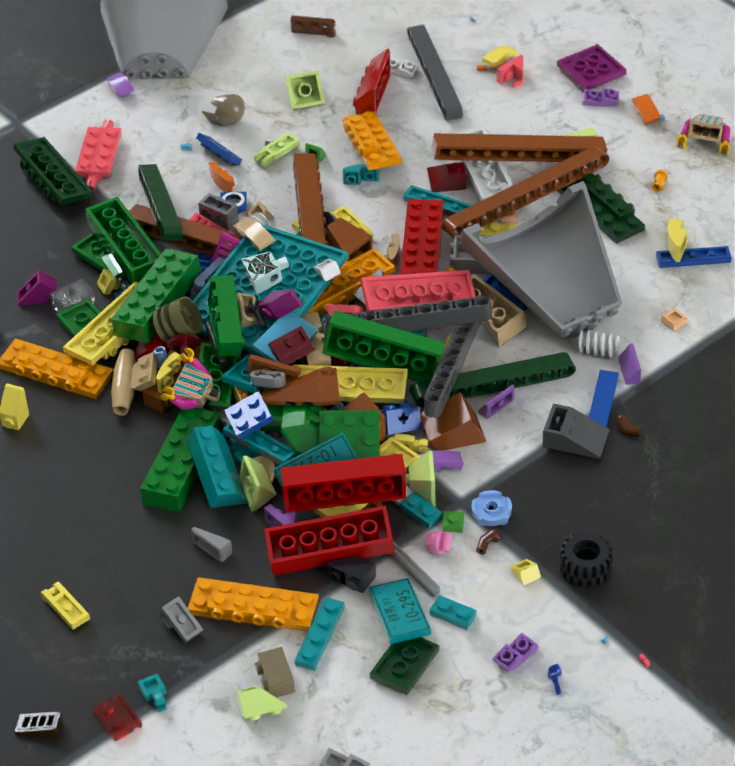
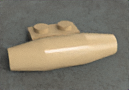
[111,349,158,416]

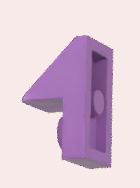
[264,504,297,527]

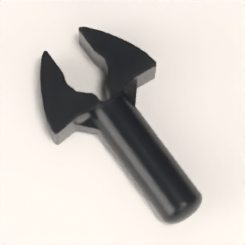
[246,299,267,329]

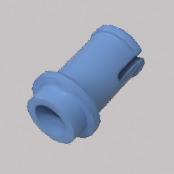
[153,346,168,369]

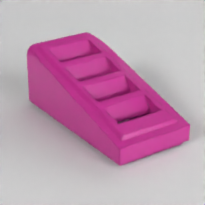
[211,232,239,264]

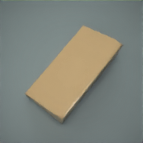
[236,293,258,328]

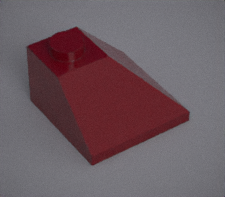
[427,162,466,192]

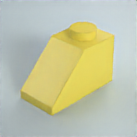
[0,384,29,430]

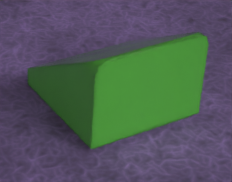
[305,143,326,162]

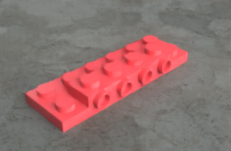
[360,270,476,311]

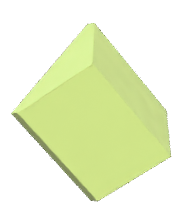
[239,456,277,512]

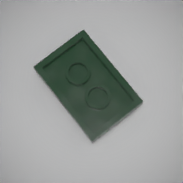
[370,637,439,695]

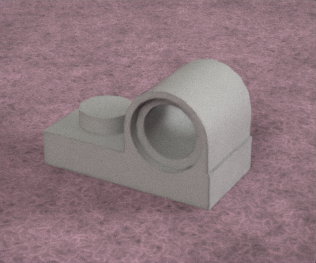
[159,596,203,643]

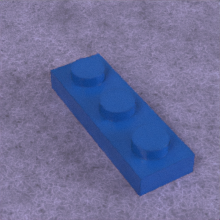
[196,133,243,165]

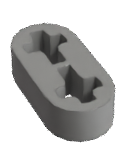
[250,369,286,388]

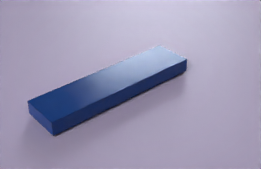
[656,246,731,268]
[589,370,619,428]

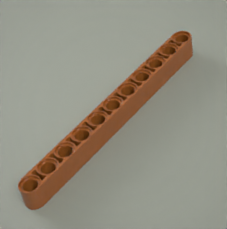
[442,146,609,238]

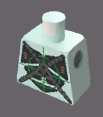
[241,252,289,294]

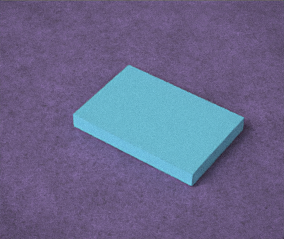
[252,312,318,362]

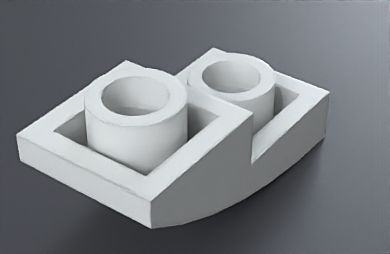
[390,58,419,78]

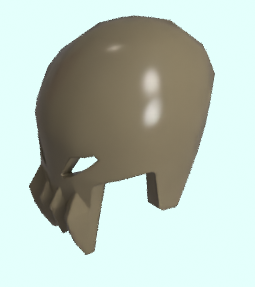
[202,94,245,126]

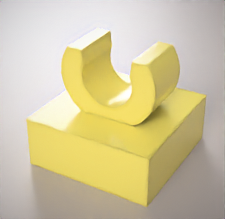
[97,269,121,295]

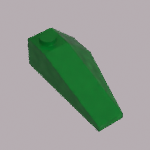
[199,342,238,409]

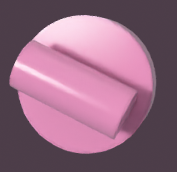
[425,531,452,554]

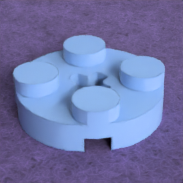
[471,490,512,526]

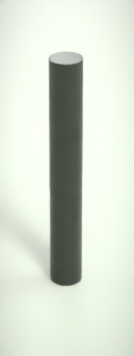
[204,321,228,367]

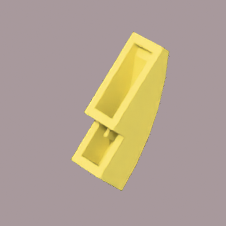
[667,218,687,262]

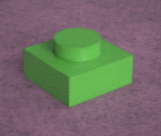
[443,511,464,533]

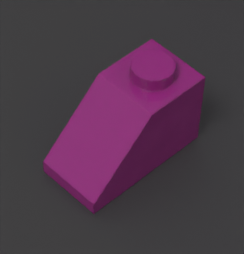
[16,270,58,306]
[258,289,303,320]

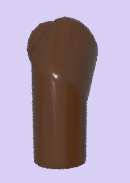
[616,415,641,436]
[476,529,502,555]

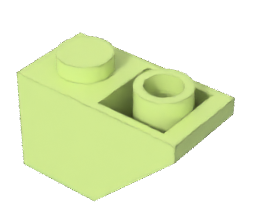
[236,685,287,721]

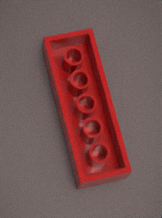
[281,454,406,513]
[264,506,395,576]

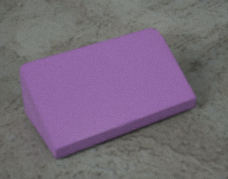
[618,343,641,385]
[478,385,514,419]

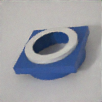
[220,191,247,214]

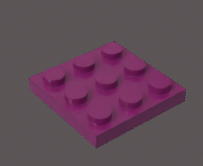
[557,44,627,90]

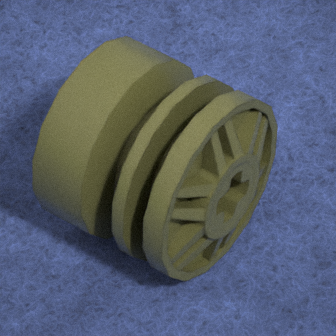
[153,296,203,343]

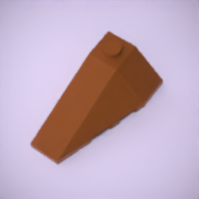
[260,366,340,406]

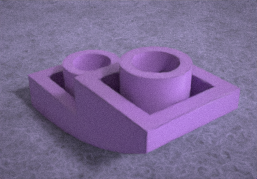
[106,71,134,98]
[582,88,619,106]
[419,450,464,473]
[492,632,539,672]

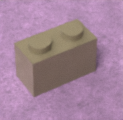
[255,647,295,697]

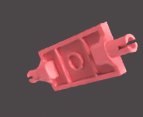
[75,120,122,193]

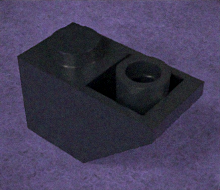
[327,556,376,593]

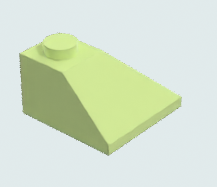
[285,70,325,110]
[406,451,436,507]

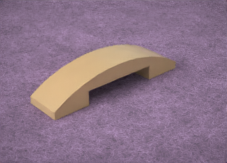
[230,216,275,251]

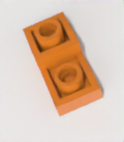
[631,94,661,125]
[209,161,235,192]

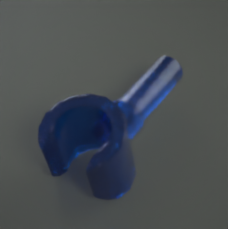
[547,664,562,695]

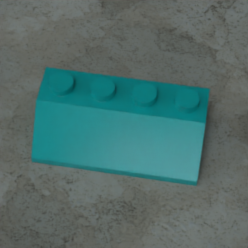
[187,426,248,508]

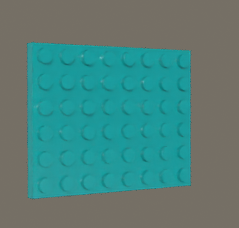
[193,224,349,357]

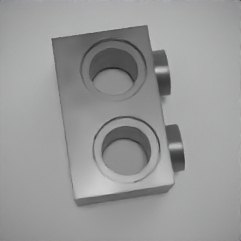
[198,193,239,231]

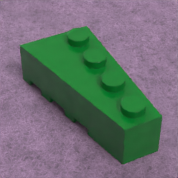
[207,275,245,357]

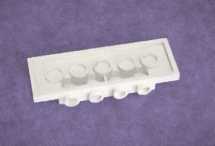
[455,128,513,201]

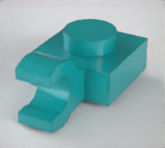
[230,439,260,466]
[137,674,167,712]

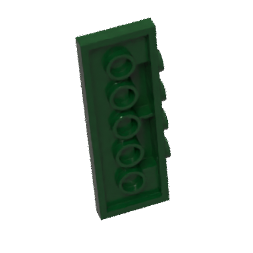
[14,137,93,205]
[557,173,645,244]

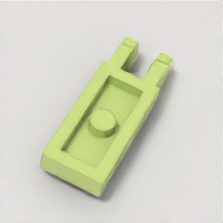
[254,133,300,167]

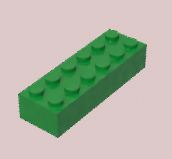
[85,196,161,285]
[111,248,202,343]
[322,310,445,382]
[140,408,222,513]

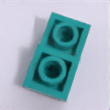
[343,164,380,185]

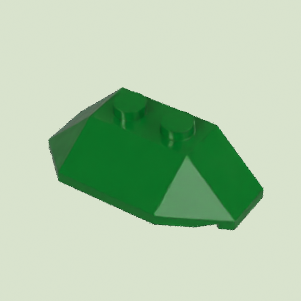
[280,402,324,455]

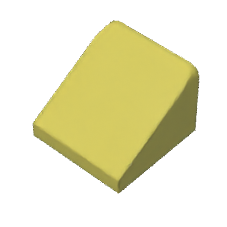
[510,559,541,585]

